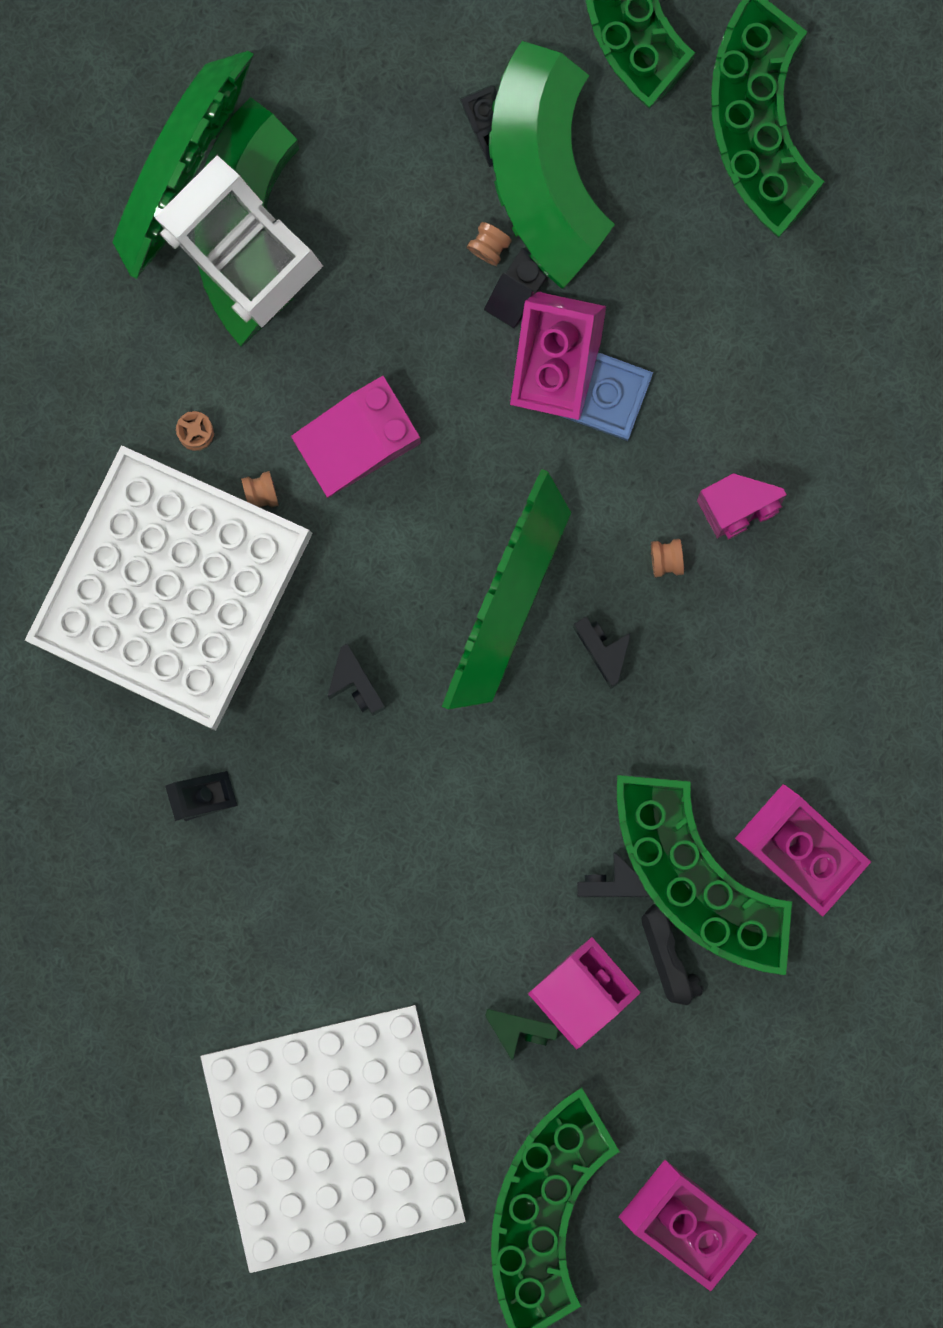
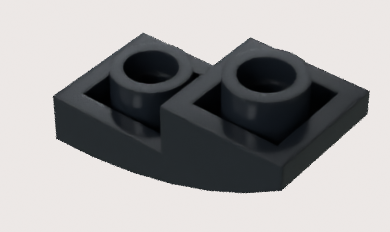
[459,85,497,167]

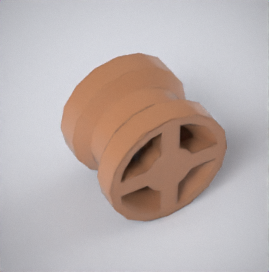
[467,222,512,266]
[176,411,214,451]
[241,471,279,508]
[651,539,684,578]

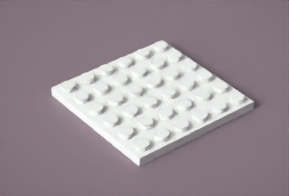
[25,445,313,731]
[200,1005,466,1273]

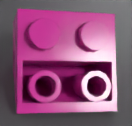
[697,473,787,540]
[528,937,641,1050]

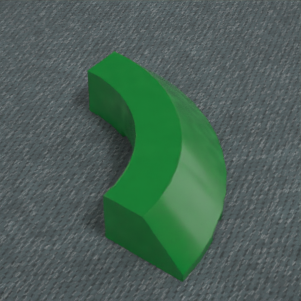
[585,0,695,109]
[711,0,824,238]
[489,41,615,289]
[112,51,254,279]
[193,97,299,347]
[442,469,571,710]
[617,775,792,975]

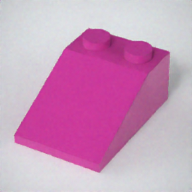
[510,292,606,420]
[291,376,421,498]
[735,784,871,916]
[619,1160,757,1291]

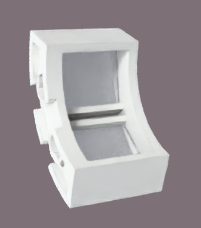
[155,156,323,328]

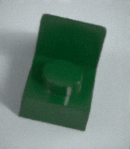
[485,1009,558,1061]

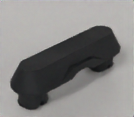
[641,904,703,1005]

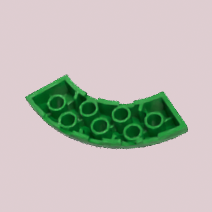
[491,1087,620,1328]

